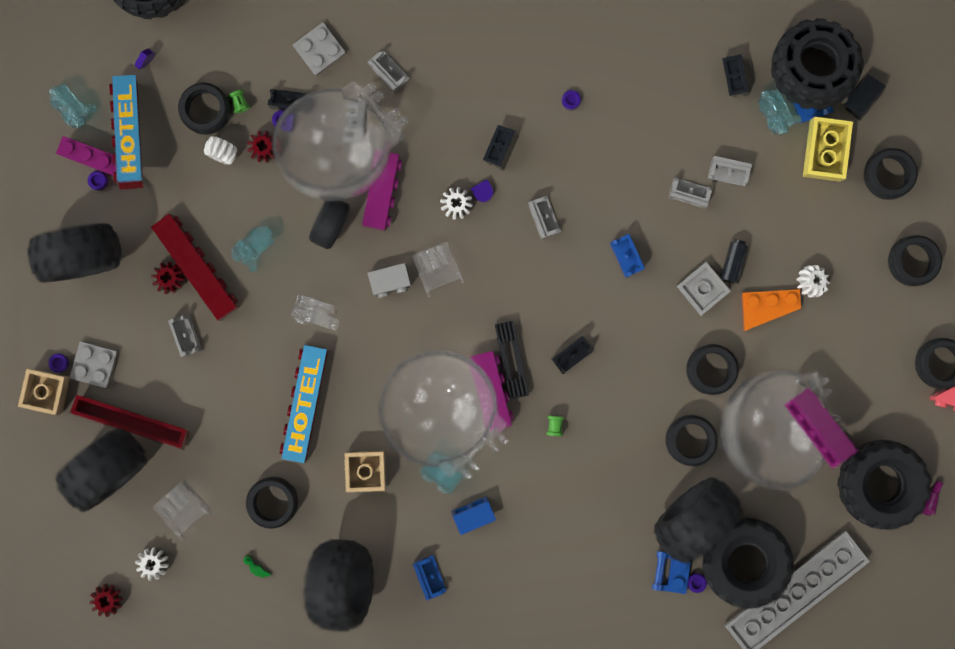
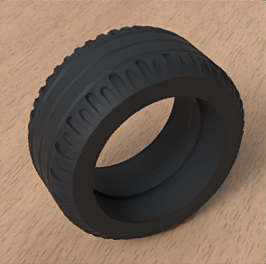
[178,82,231,135]
[864,148,918,200]
[309,196,350,249]
[888,235,942,286]
[915,338,955,389]
[686,344,739,395]
[665,415,718,466]
[246,477,298,529]

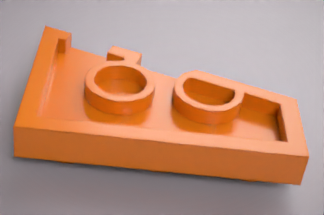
[741,289,801,331]

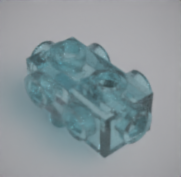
[48,84,96,129]
[758,89,801,136]
[230,226,274,272]

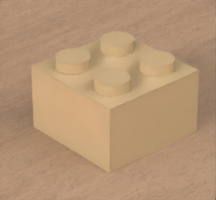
[18,369,70,415]
[345,450,386,492]

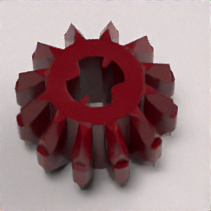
[247,131,279,163]
[151,262,185,294]
[89,584,123,617]

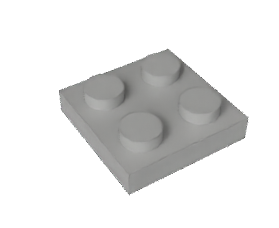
[293,22,346,76]
[676,262,731,316]
[70,341,118,388]

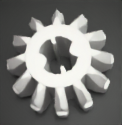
[203,136,238,165]
[440,187,473,220]
[796,265,830,298]
[135,547,169,581]

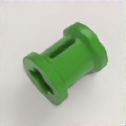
[228,89,251,114]
[546,416,565,436]

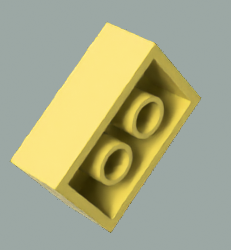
[803,117,853,182]

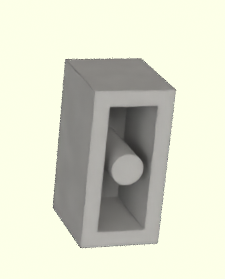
[368,263,411,298]

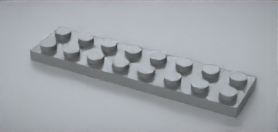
[724,530,870,649]

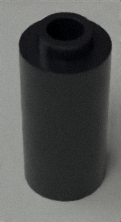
[720,239,749,284]

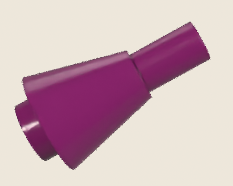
[922,481,943,516]

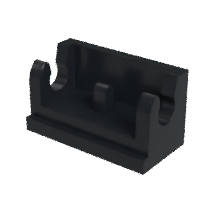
[722,54,749,97]
[844,74,886,121]
[268,89,310,113]
[483,125,519,171]
[551,336,593,374]

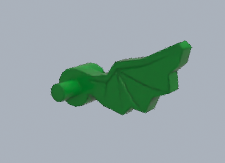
[243,555,271,578]

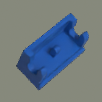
[610,234,645,278]
[451,496,496,535]
[413,555,447,601]

